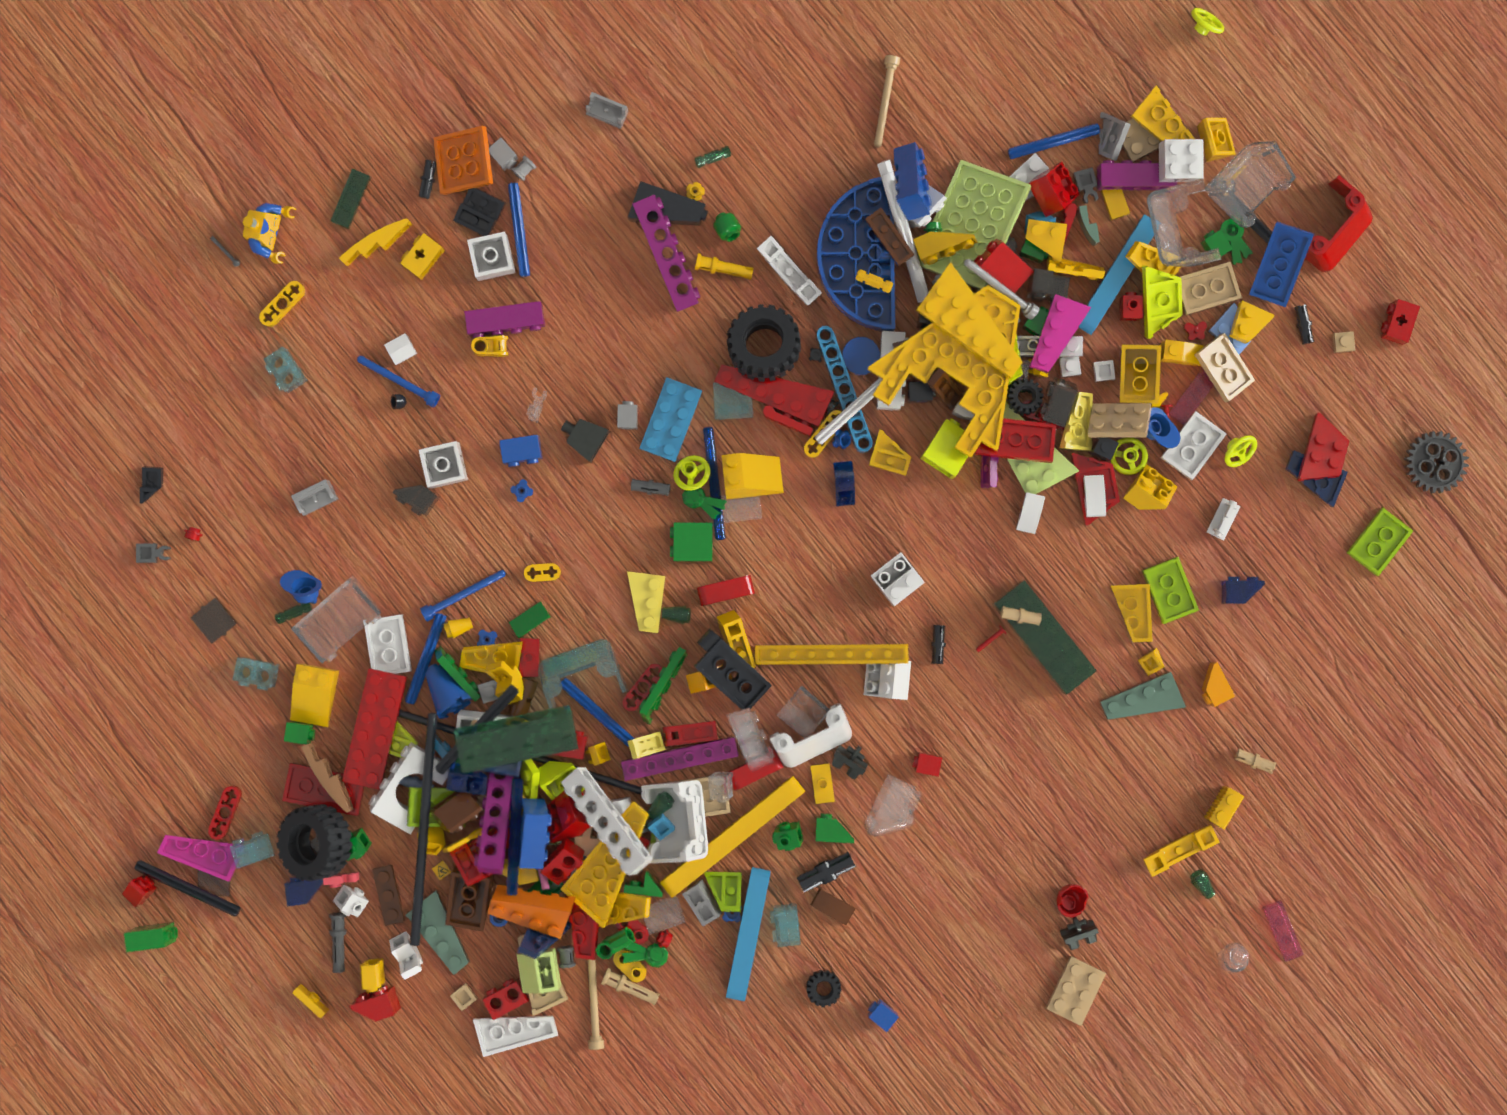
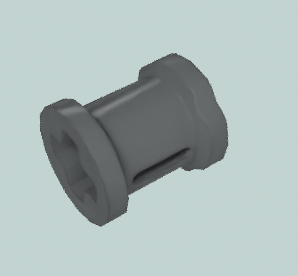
[557,945,576,968]

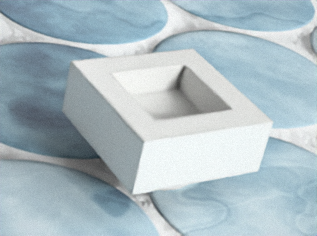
[1059,356,1081,378]
[1093,360,1115,382]

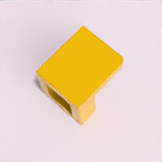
[417,827,446,855]

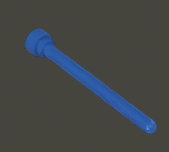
[357,356,441,408]
[420,570,506,622]

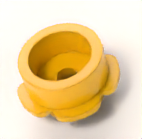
[686,182,705,201]

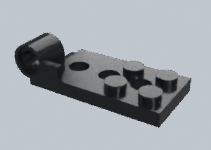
[694,628,772,714]

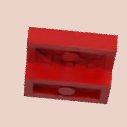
[449,838,505,886]

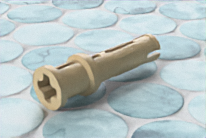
[601,968,660,1005]

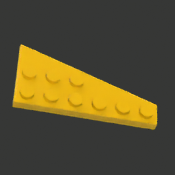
[916,262,1023,379]
[561,801,649,928]

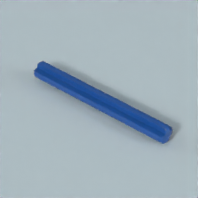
[1008,123,1100,159]
[508,183,530,277]
[405,613,447,704]
[559,678,635,747]

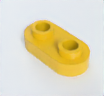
[613,948,647,982]

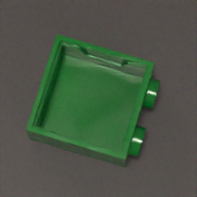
[670,522,713,562]
[124,922,178,953]

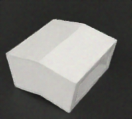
[385,333,417,365]
[952,401,974,420]

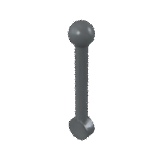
[210,236,240,267]

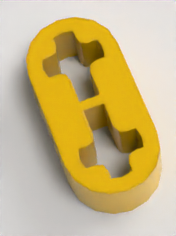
[524,563,561,582]

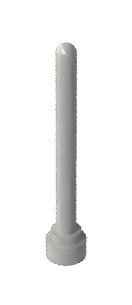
[964,259,1039,320]

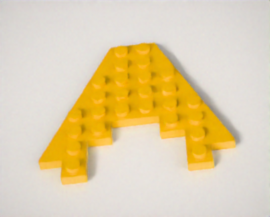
[867,285,1020,458]

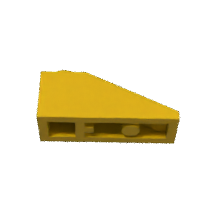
[1161,340,1205,367]
[716,610,756,668]

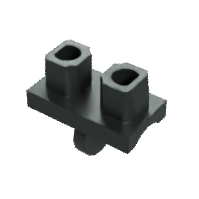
[832,745,868,779]
[1060,917,1099,950]

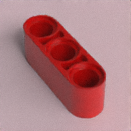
[697,575,755,606]
[726,749,784,791]

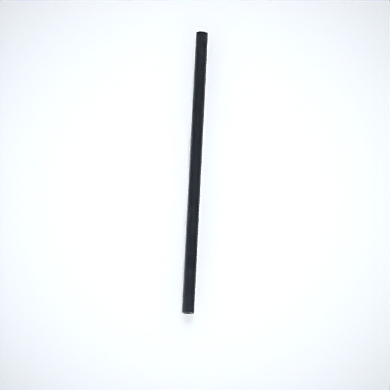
[410,713,438,946]

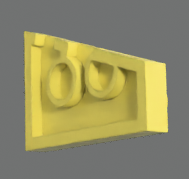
[1059,392,1093,451]
[627,571,665,633]

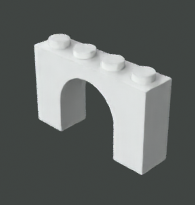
[369,742,452,834]

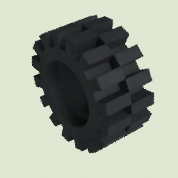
[1007,378,1044,416]
[806,970,841,1007]

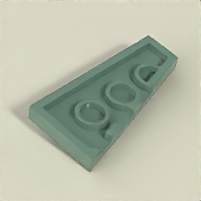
[1100,672,1186,720]
[406,890,470,975]

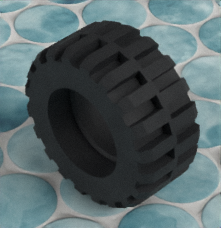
[727,304,801,382]
[277,804,352,881]

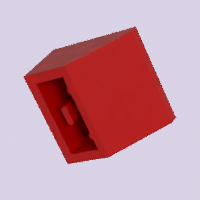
[1028,162,1080,217]
[547,791,591,843]
[350,985,401,1022]

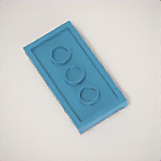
[639,377,702,462]

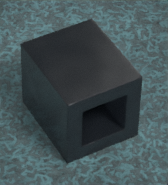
[908,381,936,403]
[1089,437,1119,462]

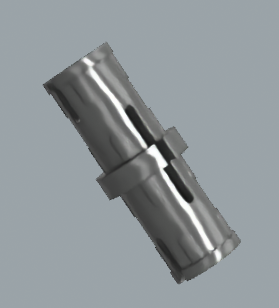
[631,479,670,496]

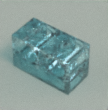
[264,347,308,393]
[233,657,280,690]

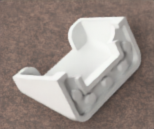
[770,703,852,768]
[641,780,708,864]

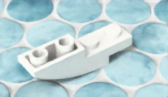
[1017,336,1083,358]

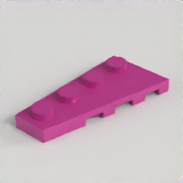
[1029,294,1091,373]
[157,835,246,882]

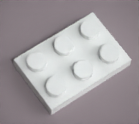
[1161,411,1226,480]
[364,614,412,674]

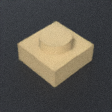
[1332,331,1355,353]
[450,983,478,1011]

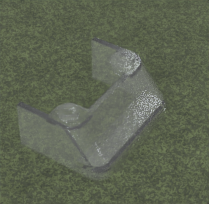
[1147,178,1222,267]
[864,774,922,837]

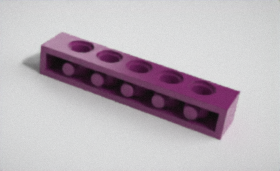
[633,195,701,312]
[621,736,739,781]
[475,773,515,874]

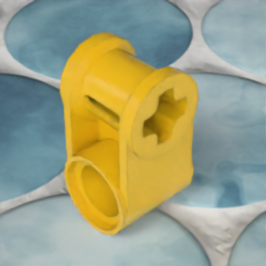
[471,336,509,357]

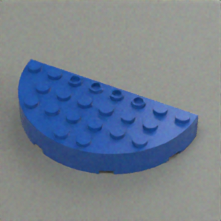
[816,177,895,332]

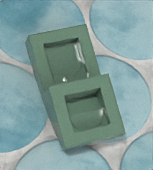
[1076,205,1100,246]

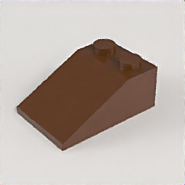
[445,865,494,932]

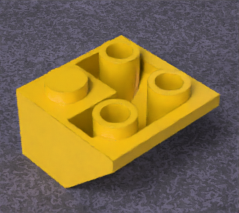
[1124,464,1177,510]

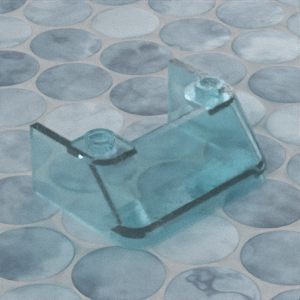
[538,639,628,718]

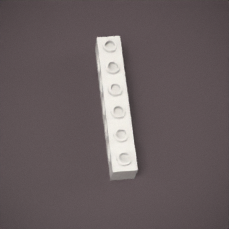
[561,767,653,875]

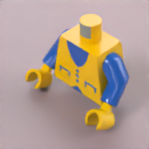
[243,203,296,264]

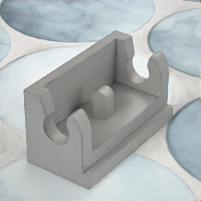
[586,92,628,129]
[291,479,338,516]
[682,879,722,926]

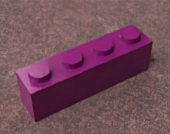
[1097,160,1177,190]
[464,301,545,339]

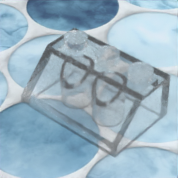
[727,708,775,772]

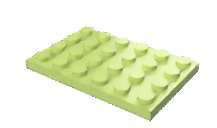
[918,160,1031,290]

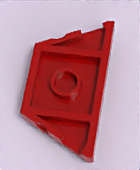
[1297,413,1350,481]
[1071,453,1120,526]

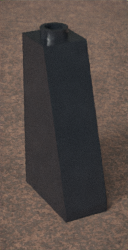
[628,181,708,226]

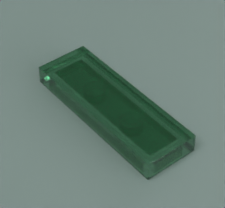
[330,169,371,229]

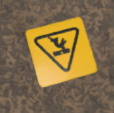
[432,861,451,880]

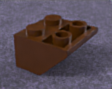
[430,787,483,833]

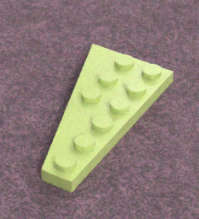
[1003,402,1079,494]

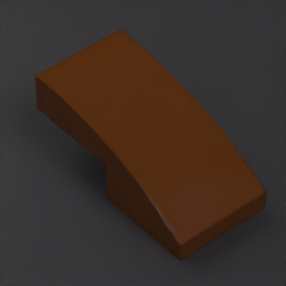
[810,888,856,925]

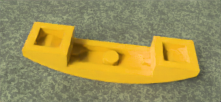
[1143,825,1220,877]

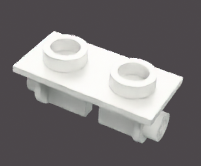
[1207,498,1240,541]

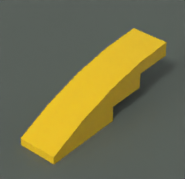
[339,218,413,267]

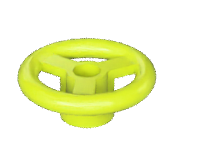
[1191,8,1224,36]
[1224,435,1257,467]
[1110,437,1148,475]
[673,455,710,491]

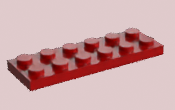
[342,668,407,790]

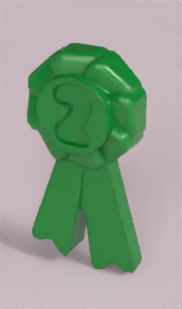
[1220,218,1253,265]
[682,488,728,519]
[622,942,668,968]

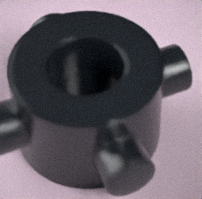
[808,347,822,363]

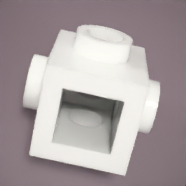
[333,885,369,917]

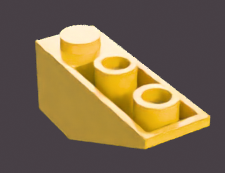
[913,232,978,265]

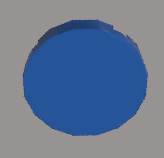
[842,337,880,375]

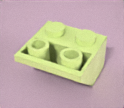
[517,948,561,994]

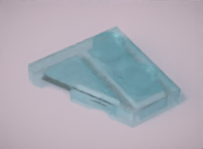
[713,382,753,420]

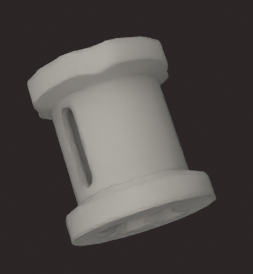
[511,156,536,181]

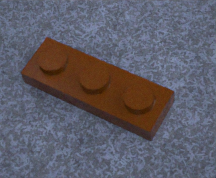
[865,208,915,267]
[927,368,963,410]
[372,864,405,926]

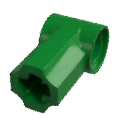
[596,927,635,959]

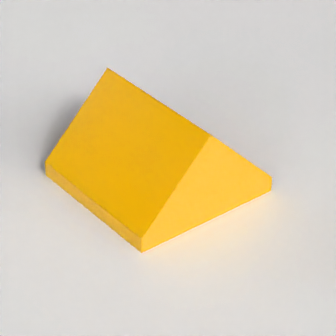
[1197,118,1236,162]

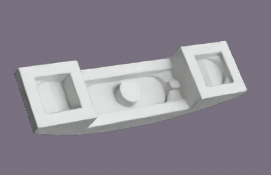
[757,236,822,306]

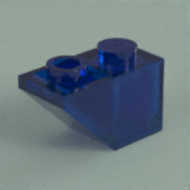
[833,461,855,506]
[1222,577,1265,604]
[446,763,488,795]
[284,876,324,906]

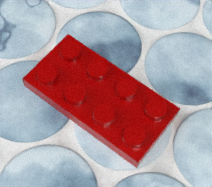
[975,418,1056,463]
[282,763,365,816]

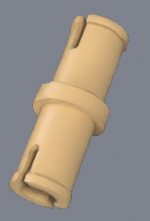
[1000,606,1042,626]
[1235,748,1276,774]

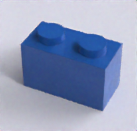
[499,435,543,467]

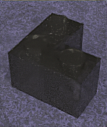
[1026,269,1070,304]
[1040,377,1078,427]

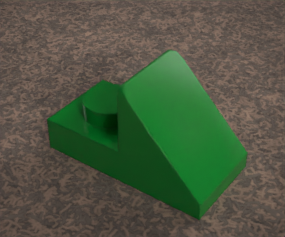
[624,870,663,897]

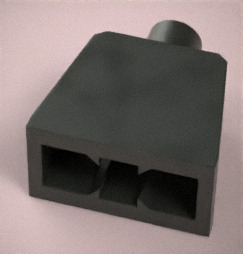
[561,419,610,463]

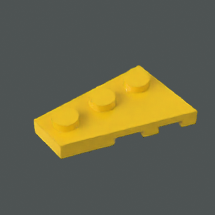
[1125,241,1185,275]
[1046,255,1105,280]
[1111,584,1153,642]
[459,641,523,673]
[599,892,650,927]

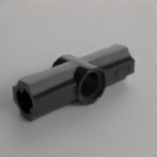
[797,852,856,893]

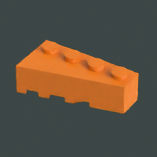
[487,885,576,939]

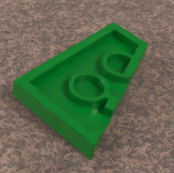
[435,646,481,702]

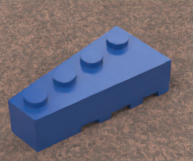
[894,142,932,221]

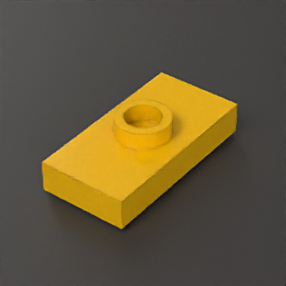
[810,763,835,804]
[292,984,330,1018]

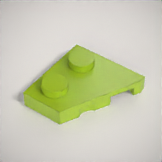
[704,872,742,912]

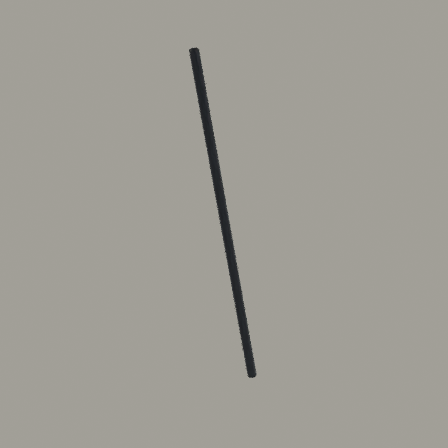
[398,709,642,795]

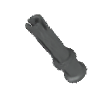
[329,912,347,973]

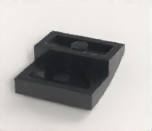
[453,188,506,236]

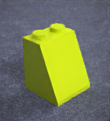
[920,418,968,479]

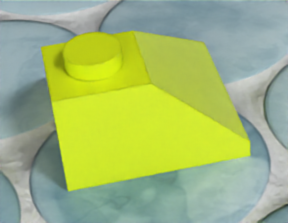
[538,761,585,801]

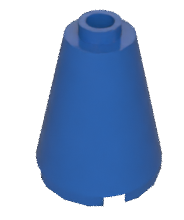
[425,664,473,719]

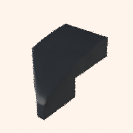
[140,466,163,504]

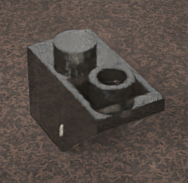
[393,485,440,516]

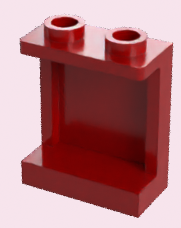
[973,239,1034,293]

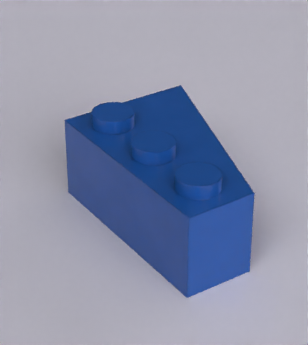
[518,798,551,869]

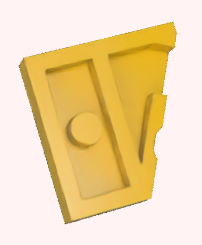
[869,430,911,476]

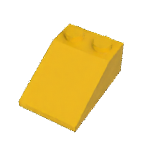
[1120,344,1161,404]
[721,453,784,499]
[290,664,339,727]

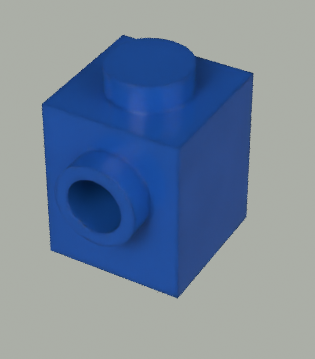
[868,999,899,1032]

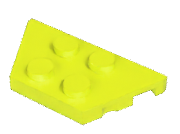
[1142,266,1183,339]

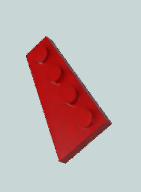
[563,878,599,960]

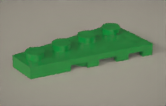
[639,647,687,725]

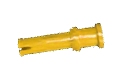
[695,253,754,280]

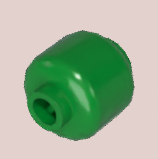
[713,212,741,242]

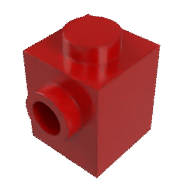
[1120,292,1143,321]

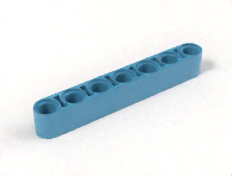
[1078,214,1161,335]
[816,326,873,453]
[726,867,771,1002]

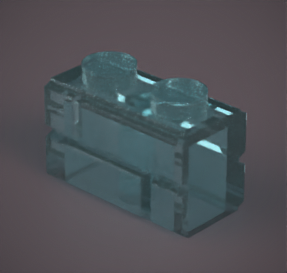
[229,831,275,869]
[770,903,801,947]

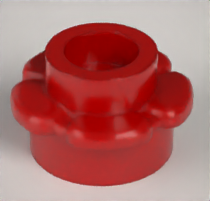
[184,527,203,542]
[656,929,673,948]

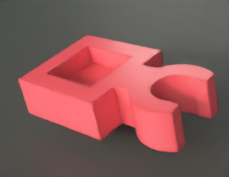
[323,872,360,888]

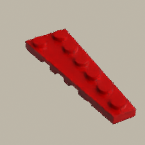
[714,365,834,427]

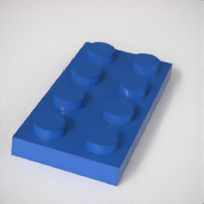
[1249,222,1314,307]

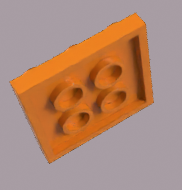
[433,126,493,195]

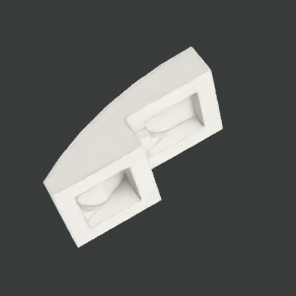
[1083,475,1106,517]
[1016,492,1045,534]

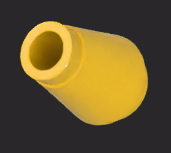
[443,617,473,639]

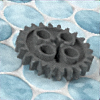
[1404,431,1469,493]

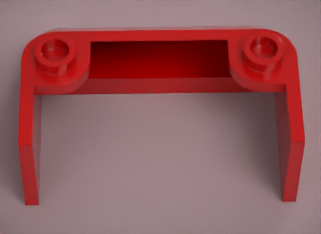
[1305,175,1373,272]

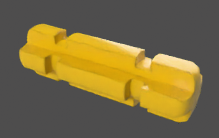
[856,269,893,293]

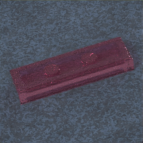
[1169,368,1214,425]
[1262,900,1304,962]

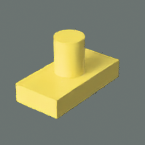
[628,731,666,760]

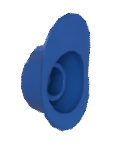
[1147,407,1181,448]
[280,570,322,604]

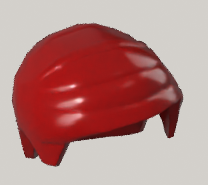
[1056,884,1088,918]

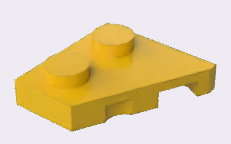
[1025,219,1067,261]
[1229,301,1274,344]

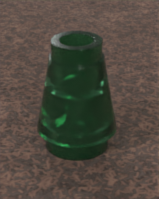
[662,606,691,625]
[647,791,675,820]
[1190,869,1216,899]

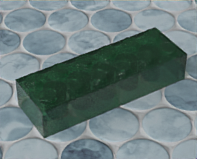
[992,580,1097,695]
[454,705,578,773]

